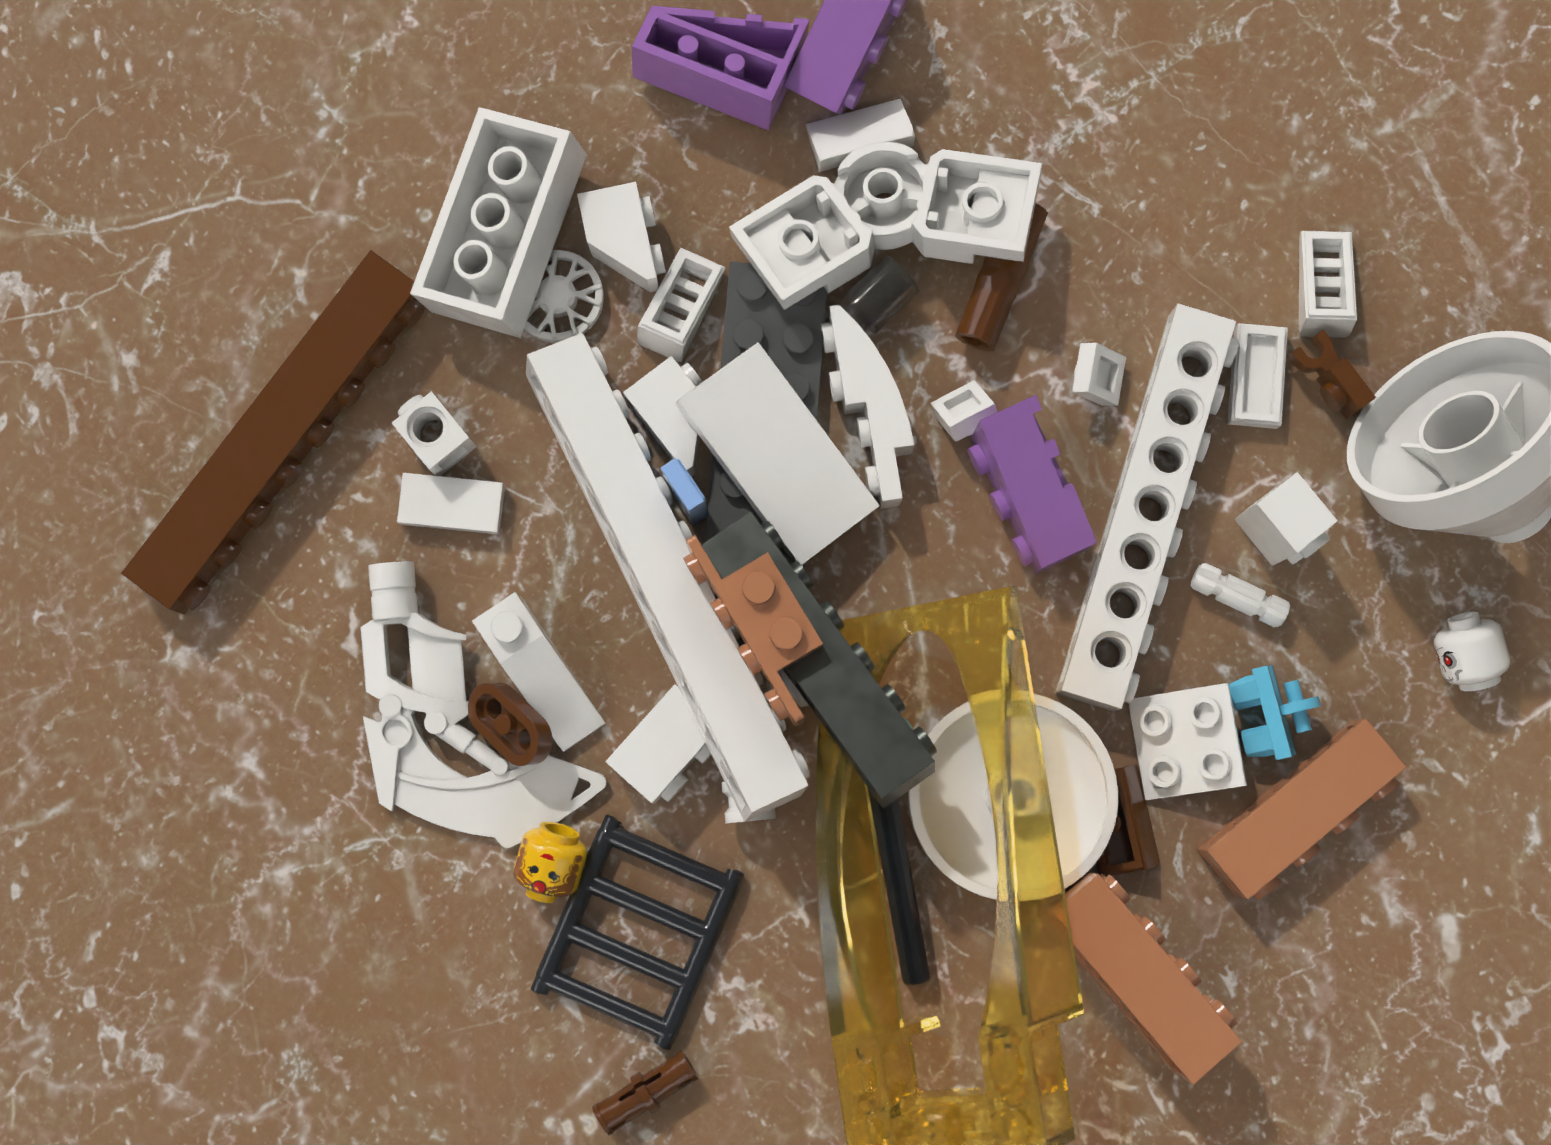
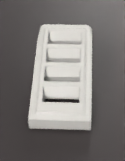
[1299,231,1357,338]
[637,248,726,362]

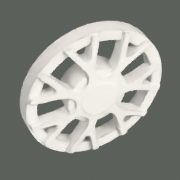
[524,250,604,343]

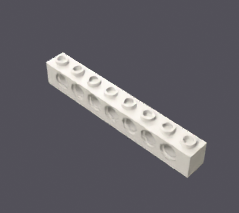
[1055,303,1239,712]

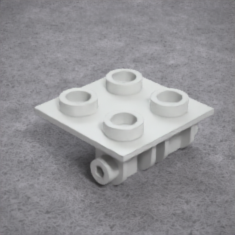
[1129,683,1247,800]

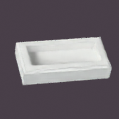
[1227,323,1288,429]
[397,473,505,535]

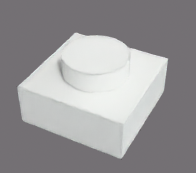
[1072,343,1126,406]
[930,380,997,442]

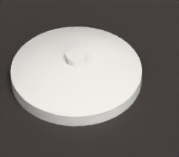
[908,692,1118,901]

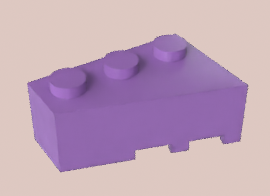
[784,0,908,115]
[632,6,810,131]
[967,395,1097,575]

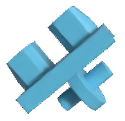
[1229,665,1321,760]

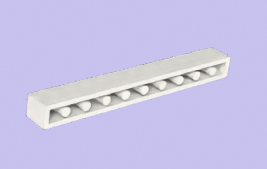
[526,333,810,822]

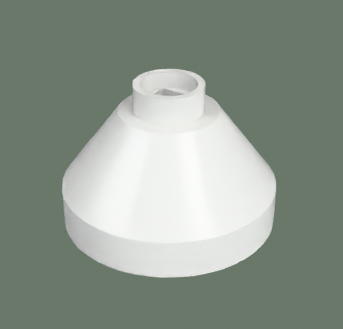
[1347,331,1551,543]

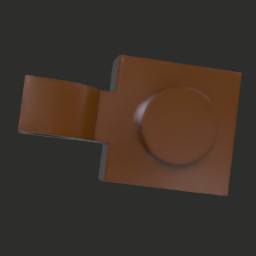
[1287,329,1376,419]

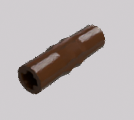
[955,203,1048,351]

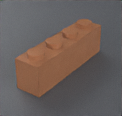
[1196,718,1406,900]

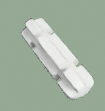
[1190,563,1290,627]

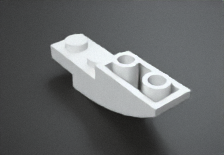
[821,305,914,509]

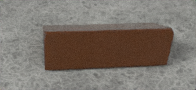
[1096,764,1160,877]

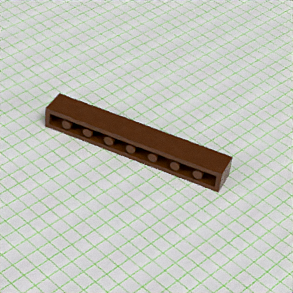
[121,250,425,615]

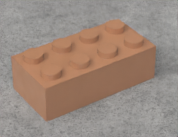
[1037,872,1242,1085]

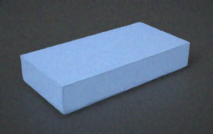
[660,458,708,526]

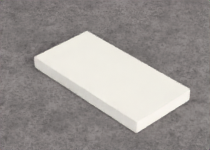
[675,342,880,565]

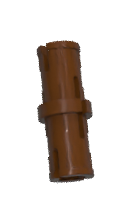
[592,1050,699,1136]

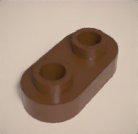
[468,682,552,766]

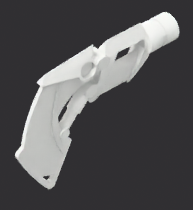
[360,561,607,848]

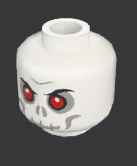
[1434,612,1510,691]

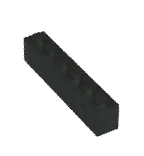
[701,511,937,808]

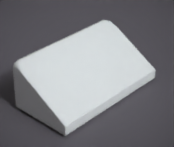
[806,99,915,172]

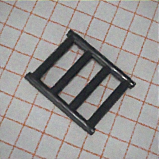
[530,815,744,1050]

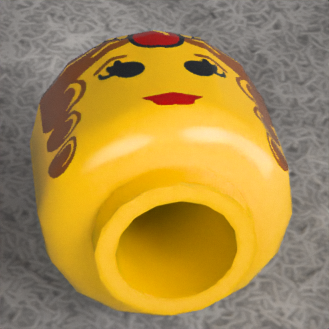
[513,822,587,903]

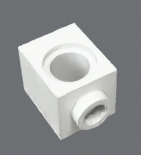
[392,391,477,476]

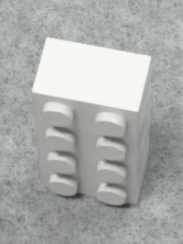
[410,107,587,338]

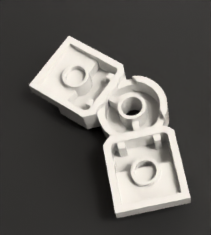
[729,142,1042,310]

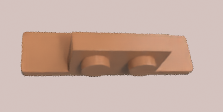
[683,535,823,726]

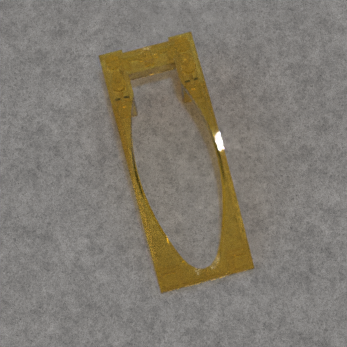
[816,586,1084,1145]

